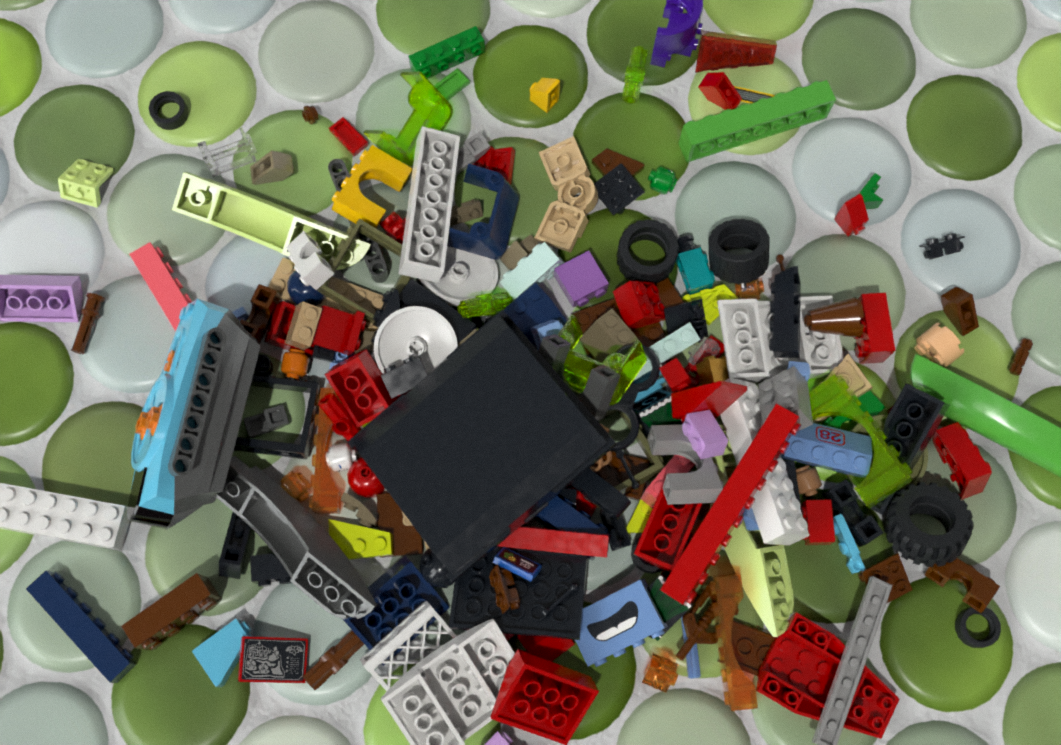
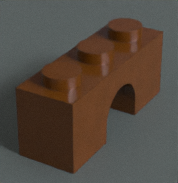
[240,284,282,345]
[924,558,1000,613]

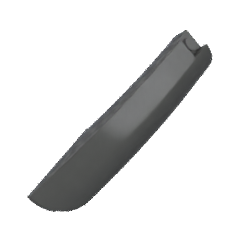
[216,456,377,619]

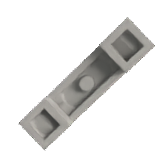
[455,131,491,176]

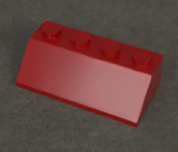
[634,483,702,573]

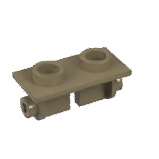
[449,199,483,227]

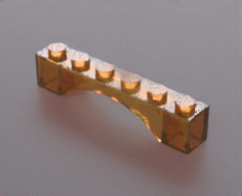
[309,388,343,514]
[709,573,758,711]

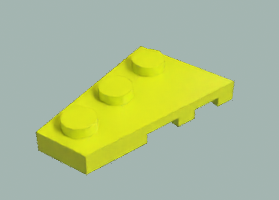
[328,519,394,560]

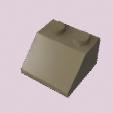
[579,309,638,367]

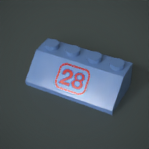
[780,423,872,478]

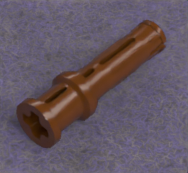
[71,293,105,355]

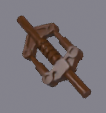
[676,572,739,661]

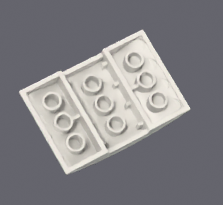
[717,296,844,382]
[381,619,515,745]

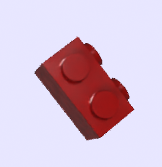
[801,500,835,545]

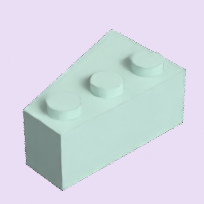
[500,242,565,300]

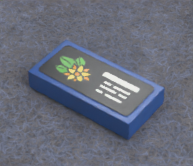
[493,547,542,582]

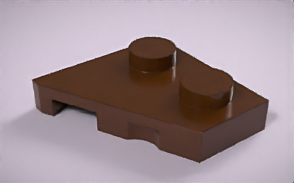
[591,148,645,177]

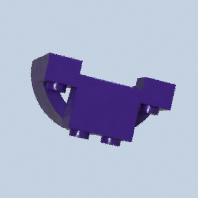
[650,0,703,68]

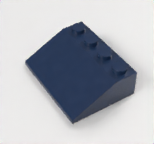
[503,282,575,349]
[343,556,450,666]

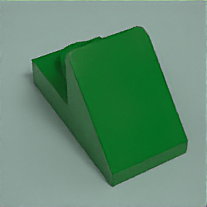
[859,173,883,209]

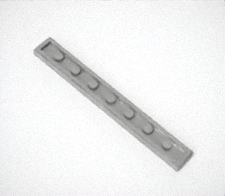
[812,576,893,745]

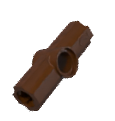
[303,631,364,690]

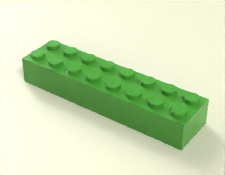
[678,80,836,163]

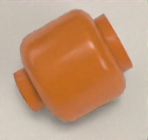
[281,349,309,380]

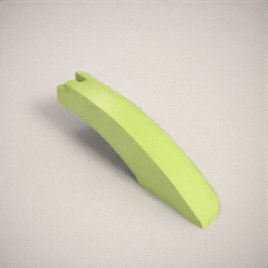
[172,172,371,270]

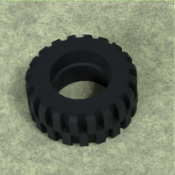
[884,482,974,567]

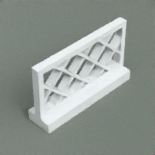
[360,601,457,691]

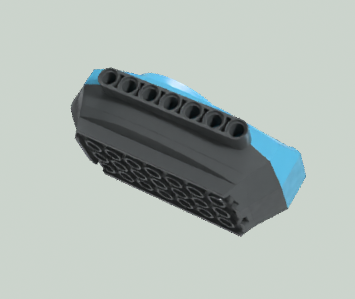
[127,299,261,530]

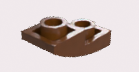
[655,278,684,308]

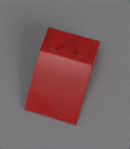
[264,301,314,356]
[671,381,748,423]

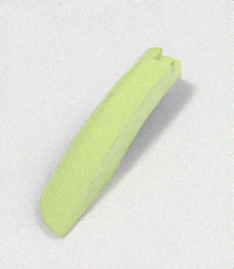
[709,425,794,637]

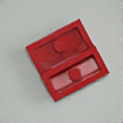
[472,146,515,185]

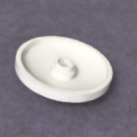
[420,246,498,307]
[374,306,458,374]

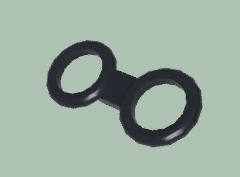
[598,343,660,451]

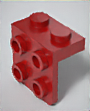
[312,305,366,355]

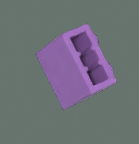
[554,251,609,308]

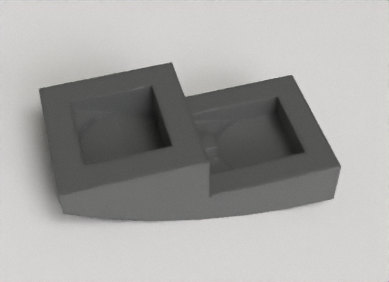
[243,405,289,439]

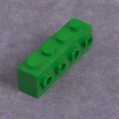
[408,26,485,83]

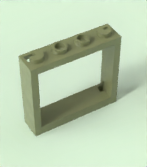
[317,219,411,324]
[595,410,664,509]

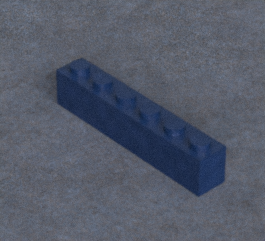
[26,570,137,683]

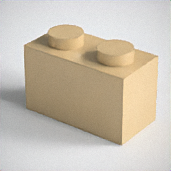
[285,302,322,350]

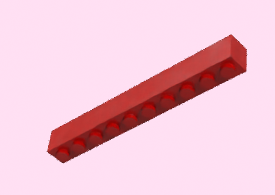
[660,403,801,606]

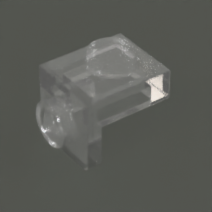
[688,337,721,366]

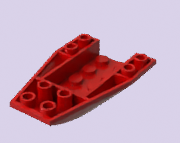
[756,612,900,739]

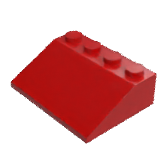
[491,649,599,745]

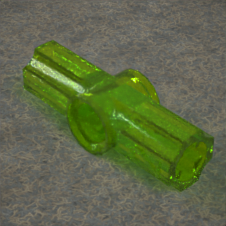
[622,46,648,104]
[457,292,513,318]

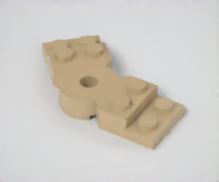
[534,136,598,253]

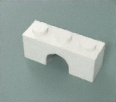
[286,231,334,290]

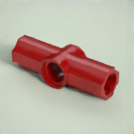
[318,393,362,442]

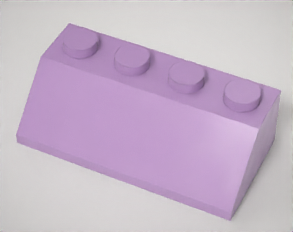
[0,275,83,322]

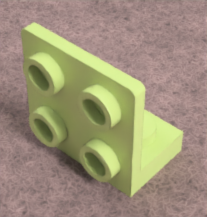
[58,159,114,207]

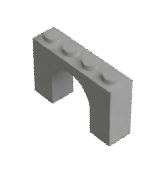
[647,424,724,505]

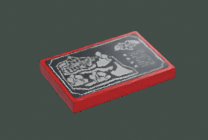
[238,636,308,683]

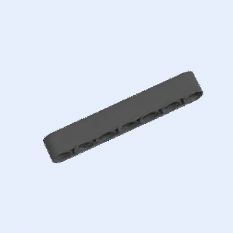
[328,159,389,283]

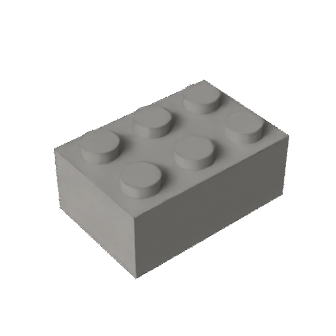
[758,366,813,431]

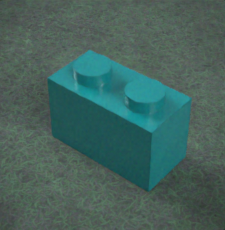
[676,247,715,295]

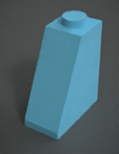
[192,619,252,687]

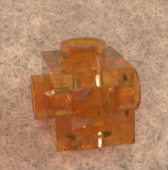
[642,653,678,693]

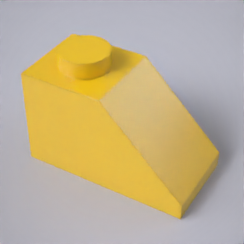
[529,78,560,113]

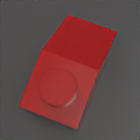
[698,72,742,110]
[834,194,869,237]
[659,358,692,393]

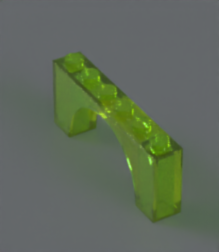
[809,375,913,509]

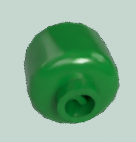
[647,166,678,195]

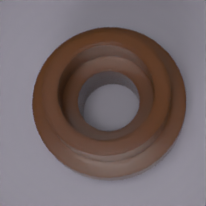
[302,105,319,125]

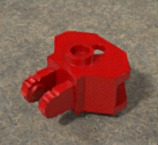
[380,211,406,244]

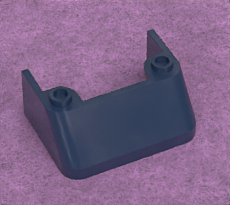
[447,163,519,260]

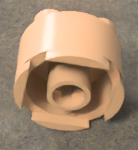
[914,323,964,368]

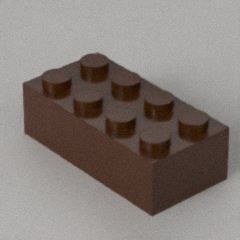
[121,573,221,651]

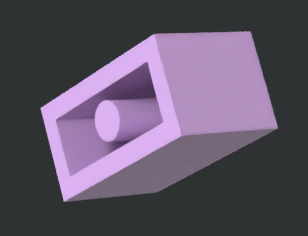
[682,410,729,459]

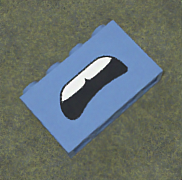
[575,578,668,667]

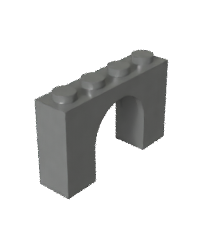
[539,334,620,421]

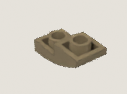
[340,492,378,528]

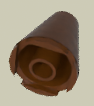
[804,297,864,338]

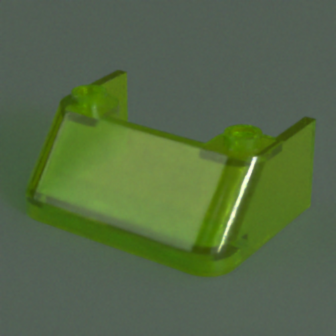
[363,72,453,166]
[557,315,647,405]

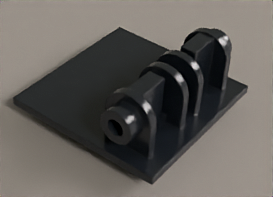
[594,163,645,216]
[663,299,708,343]

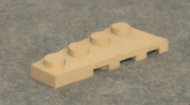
[809,354,873,424]

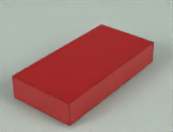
[329,117,369,157]

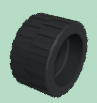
[616,219,679,284]
[708,219,770,284]

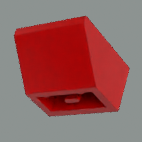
[613,281,665,328]

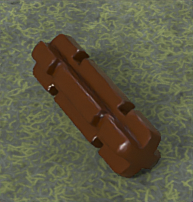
[1009,338,1033,376]

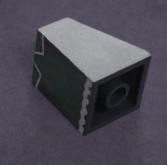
[632,389,683,457]
[647,570,699,641]

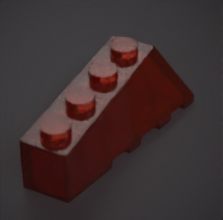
[695,30,777,73]

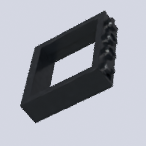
[234,374,321,459]

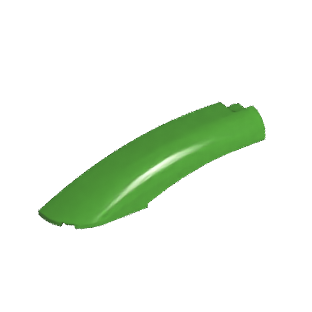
[910,354,1061,478]

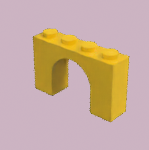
[331,145,413,229]

